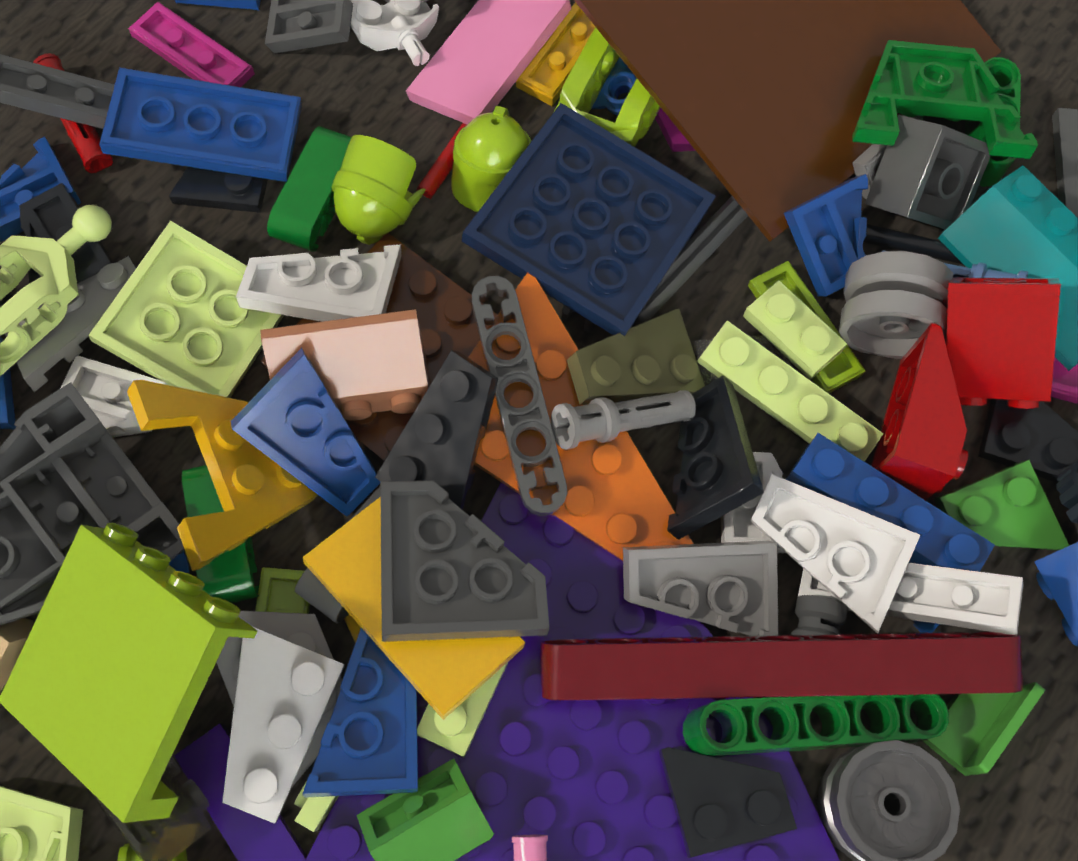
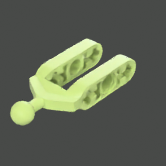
[0,205,112,376]

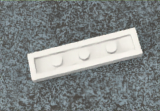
[798,563,1023,636]

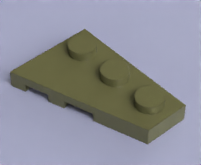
[567,308,705,405]

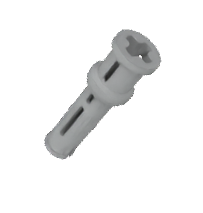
[551,390,696,450]

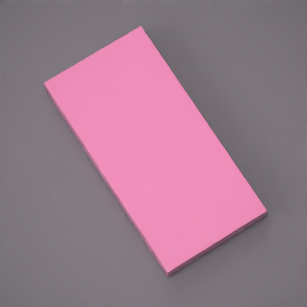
[406,0,571,124]

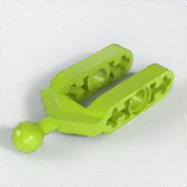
[554,27,660,147]

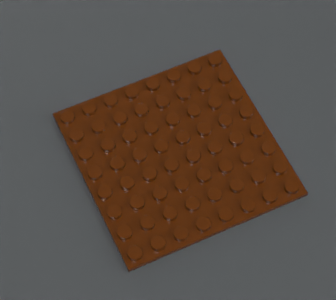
[574,0,1001,242]

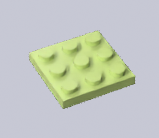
[89,221,284,398]

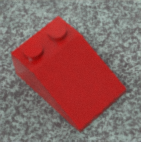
[871,323,968,501]

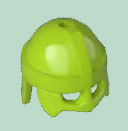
[451,106,532,212]
[331,135,426,245]

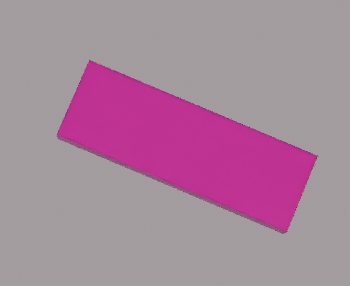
[128,2,255,87]

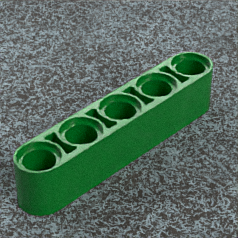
[683,694,949,756]

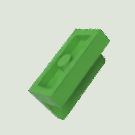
[922,682,1045,776]
[356,758,494,861]

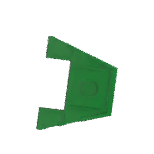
[852,40,1038,159]

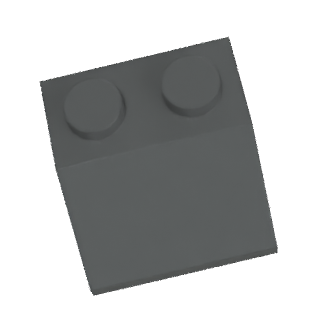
[865,115,991,229]

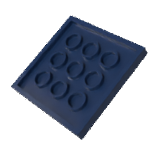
[461,103,716,336]

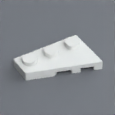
[236,244,401,322]

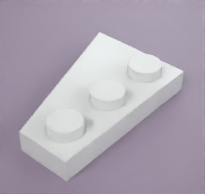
[751,474,920,634]
[222,627,344,824]

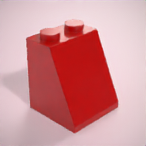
[946,277,1061,409]

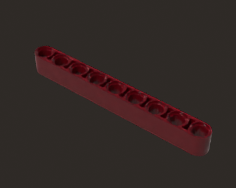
[541,632,1023,700]

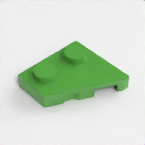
[934,460,1069,550]

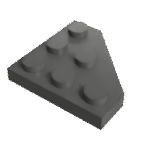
[380,481,549,642]

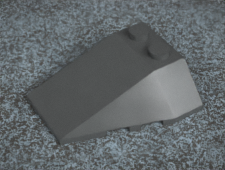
[0,382,185,626]

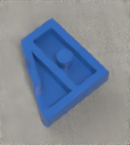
[784,174,868,296]

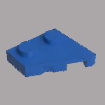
[0,137,81,242]

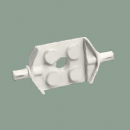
[350,0,439,66]

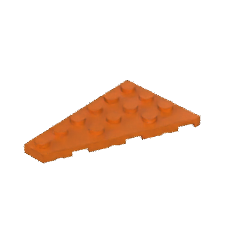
[468,272,693,561]

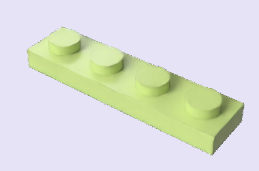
[697,321,884,462]

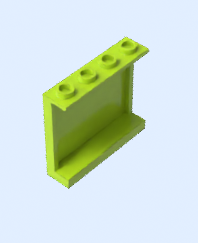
[0,523,257,823]

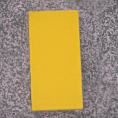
[303,496,525,720]

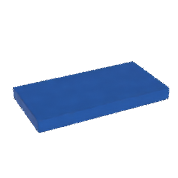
[99,67,302,182]

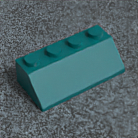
[938,165,1078,371]

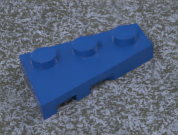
[231,348,381,517]
[303,628,418,798]

